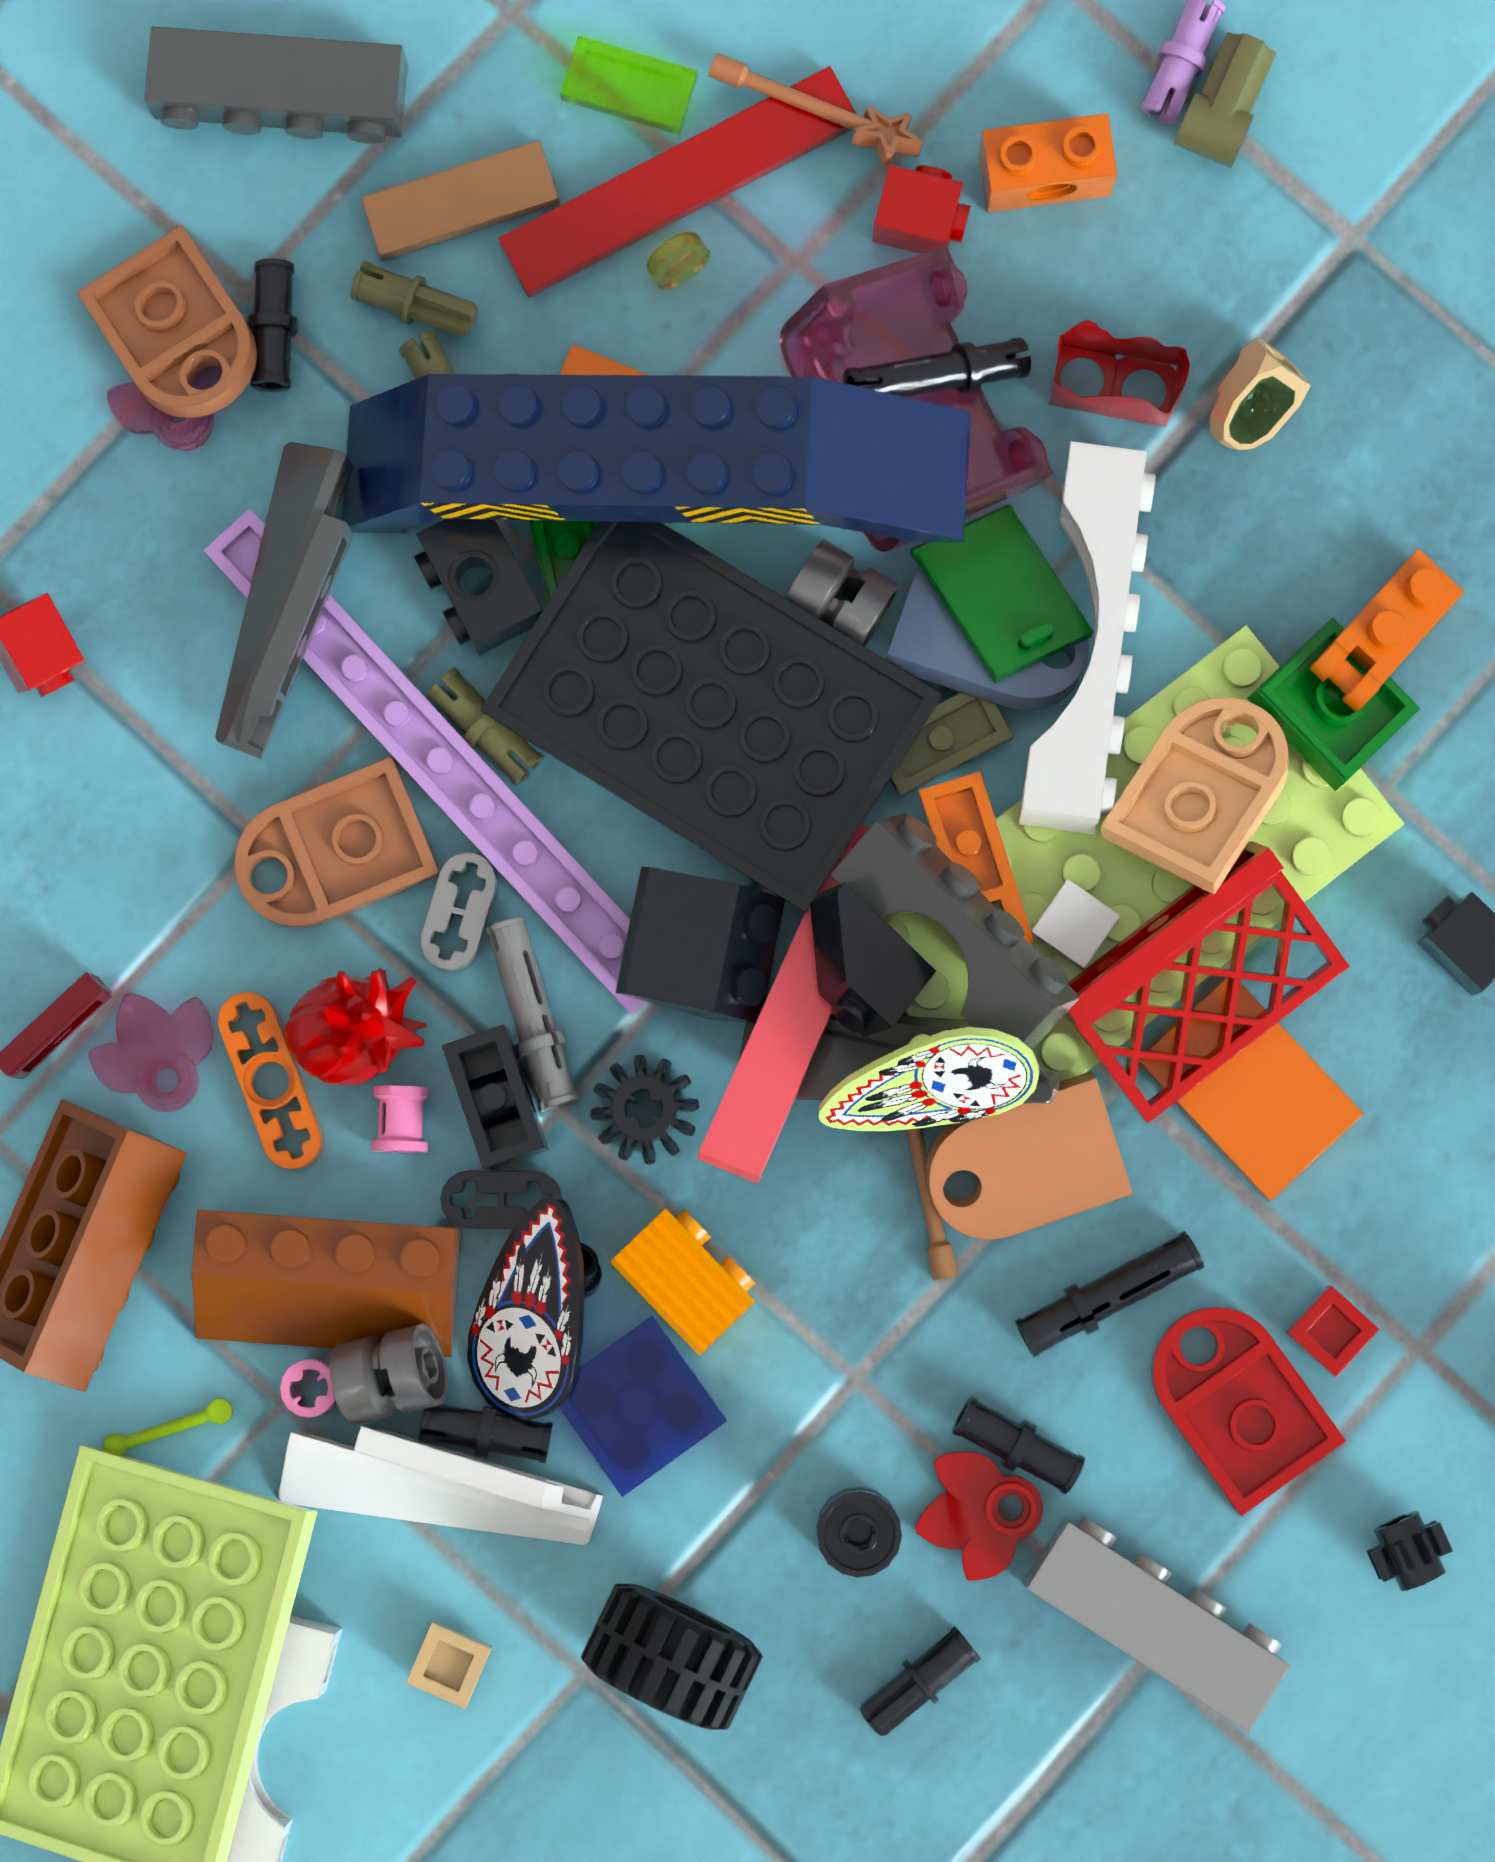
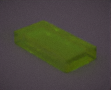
[560,35,698,135]

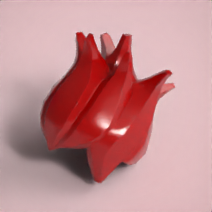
[284,968,427,1086]

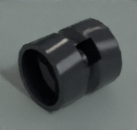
[816,1486,902,1578]

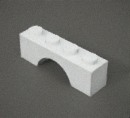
[227,1615,342,1862]

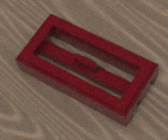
[0,971,113,1079]

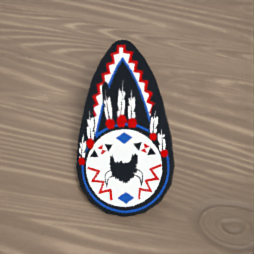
[467,1196,584,1421]

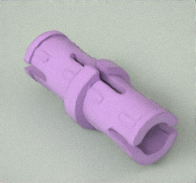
[1140,0,1226,124]

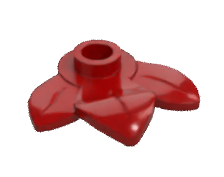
[915,1451,1043,1581]

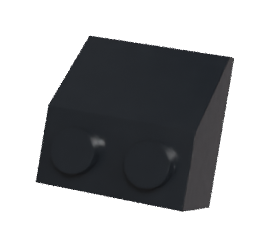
[615,866,785,1024]

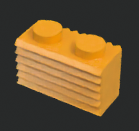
[610,1208,755,1356]

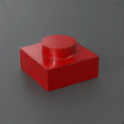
[1285,1285,1380,1377]

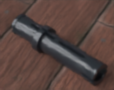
[843,337,1031,397]
[1015,1231,1204,1358]

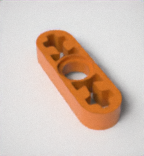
[218,992,324,1170]

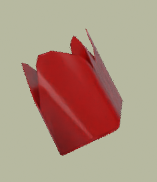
[1049,320,1190,427]

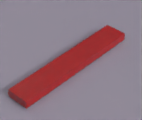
[498,66,856,298]

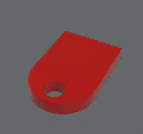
[1151,1307,1346,1516]

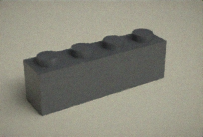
[144,26,408,144]

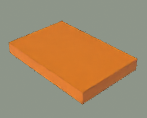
[1138,977,1364,1202]

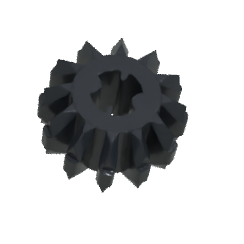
[590,1055,700,1164]

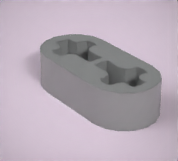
[420,852,498,972]

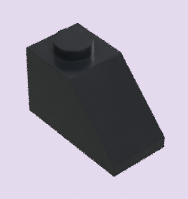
[810,882,936,1037]

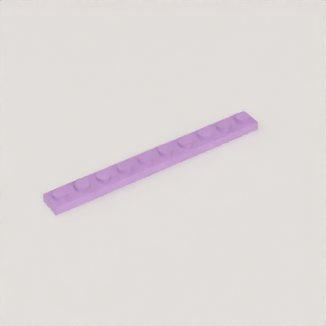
[203,508,647,1016]

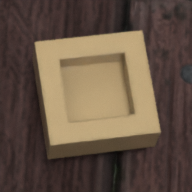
[406,1620,493,1709]

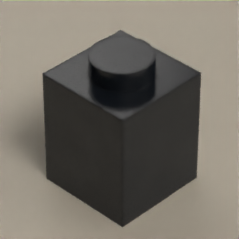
[1417,892,1495,996]

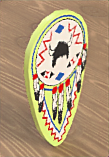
[818,1027,1039,1131]

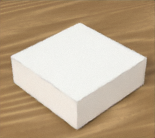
[1031,879,1121,970]

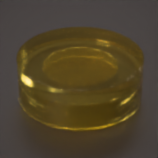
[646,231,711,290]

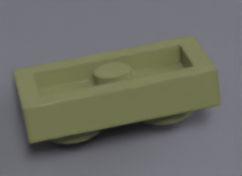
[890,692,1013,798]

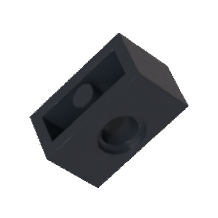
[414,519,543,656]
[442,1025,549,1170]

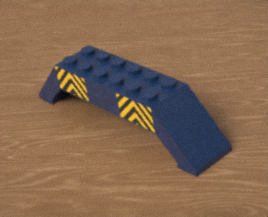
[342,374,971,543]

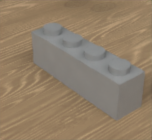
[1023,1516,1290,1733]

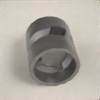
[786,539,900,647]
[329,1323,448,1425]

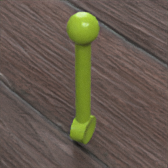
[102,1398,233,1455]

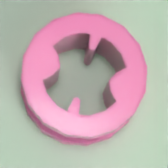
[280,1359,337,1418]

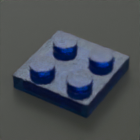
[559,1315,728,1497]

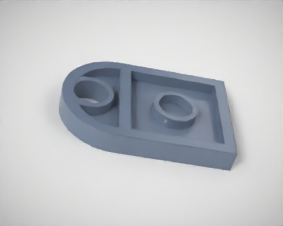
[886,566,1089,710]

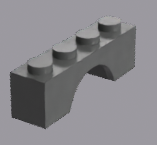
[830,813,1081,1050]

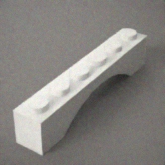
[1018,441,1156,835]

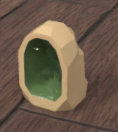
[1210,338,1311,450]

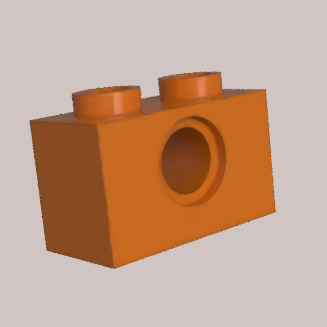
[979,113,1117,213]

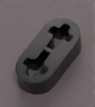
[440,1170,564,1229]

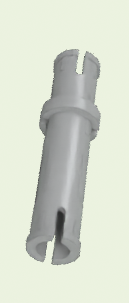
[485,917,579,1112]

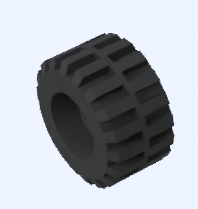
[581,1584,763,1730]

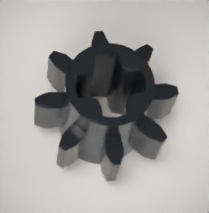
[1366,1511,1453,1591]

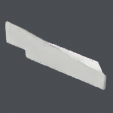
[279,1424,604,1545]

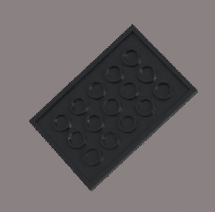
[480,521,942,913]

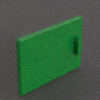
[910,504,1093,683]

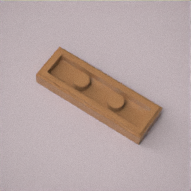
[361,140,560,261]

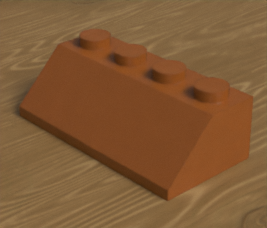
[0,1099,187,1392]
[192,1209,463,1357]

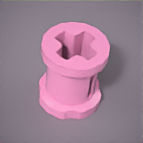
[370,1085,430,1153]

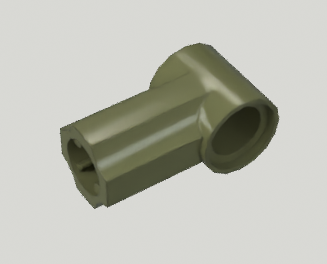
[1174,32,1276,168]

